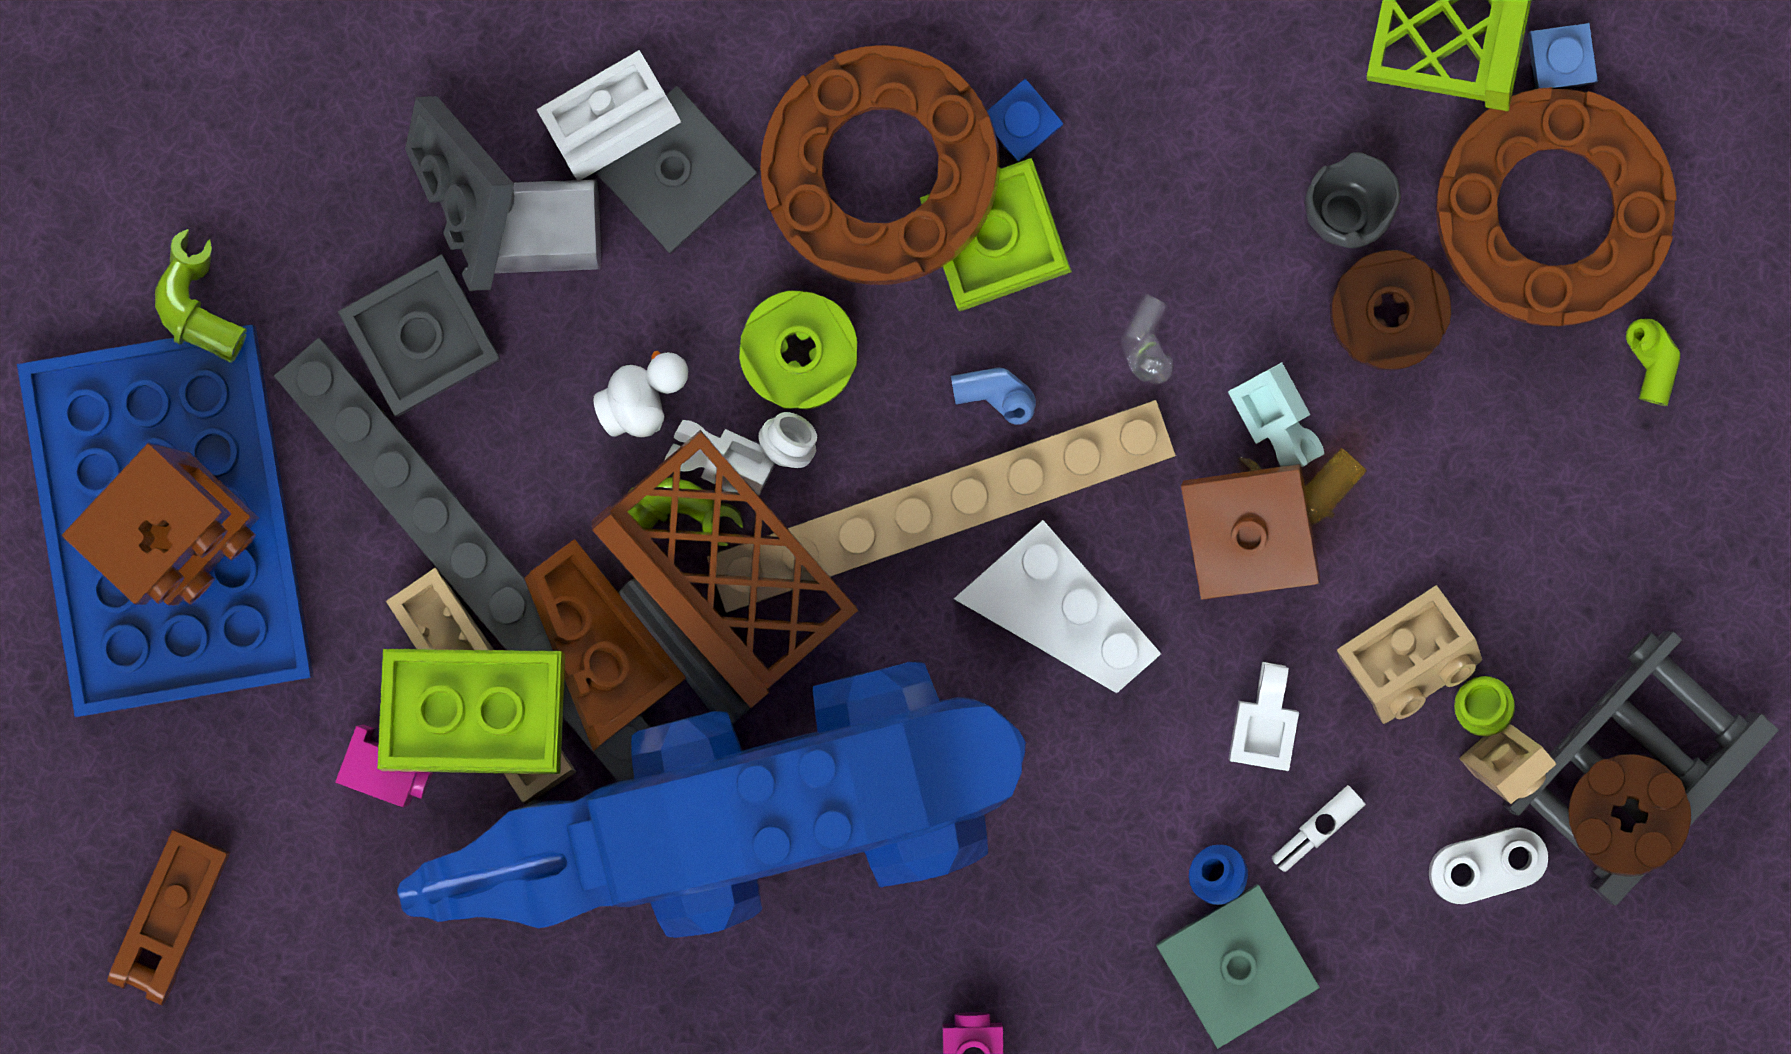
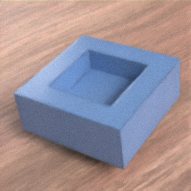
[1527,23,1598,89]

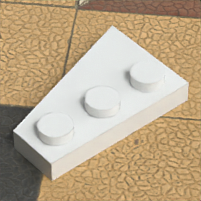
[954,520,1161,693]

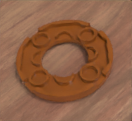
[760,45,1000,285]
[1436,87,1677,327]

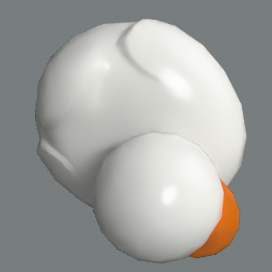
[593,351,688,437]

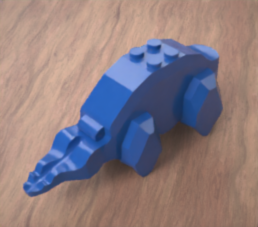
[397,662,1026,938]

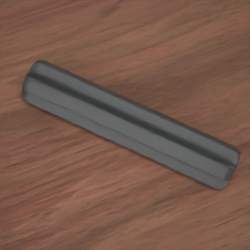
[619,578,750,724]

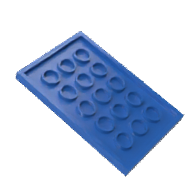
[17,325,314,717]

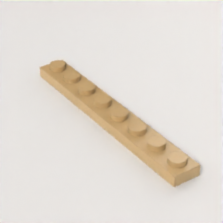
[707,400,1176,613]

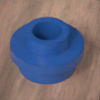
[1189,845,1248,905]

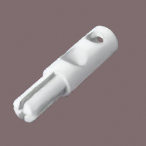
[1272,785,1366,872]

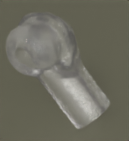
[1121,293,1173,384]

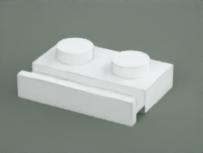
[536,50,681,181]

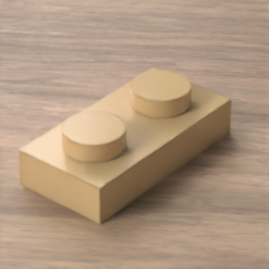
[1459,724,1556,804]

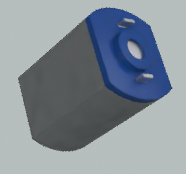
[495,180,601,273]

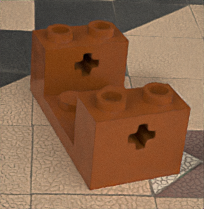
[61,443,259,605]

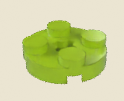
[739,291,858,410]

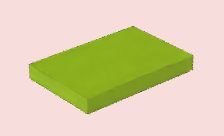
[377,649,565,774]

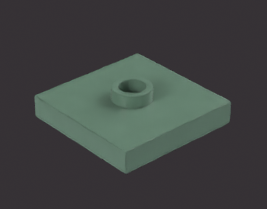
[1155,884,1320,1049]

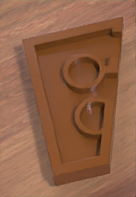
[524,539,686,751]

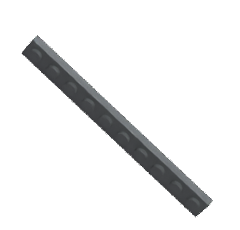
[274,338,652,782]

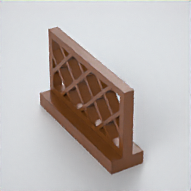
[591,430,858,708]

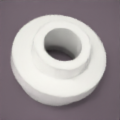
[758,412,817,468]

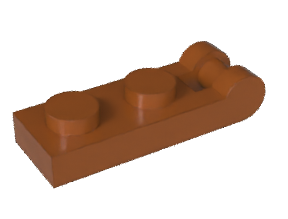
[107,829,231,1006]

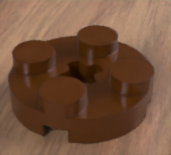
[1330,250,1451,371]
[1569,754,1691,877]

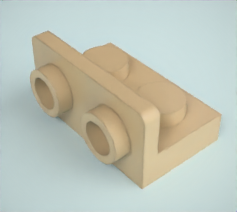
[1337,585,1482,724]

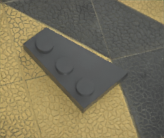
[405,96,515,291]

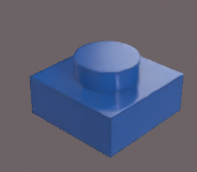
[987,78,1064,163]

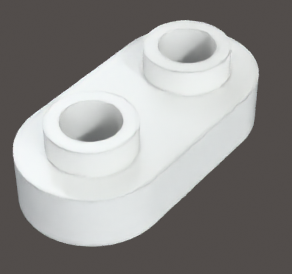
[1429,827,1548,904]

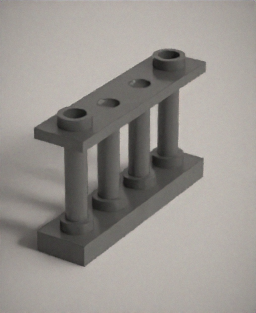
[1502,631,1779,906]

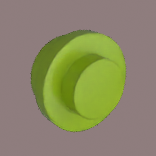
[1454,676,1515,736]

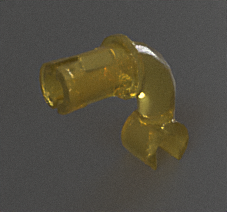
[1238,448,1367,525]

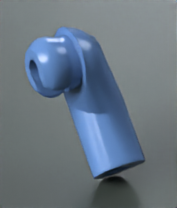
[951,367,1036,425]

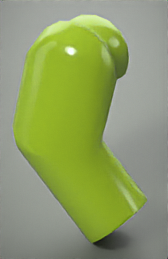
[1626,319,1681,406]

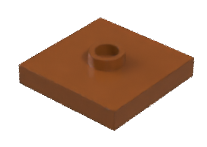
[1181,464,1320,600]

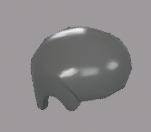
[1304,152,1401,248]

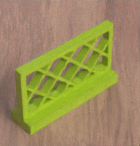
[1367,0,1532,111]

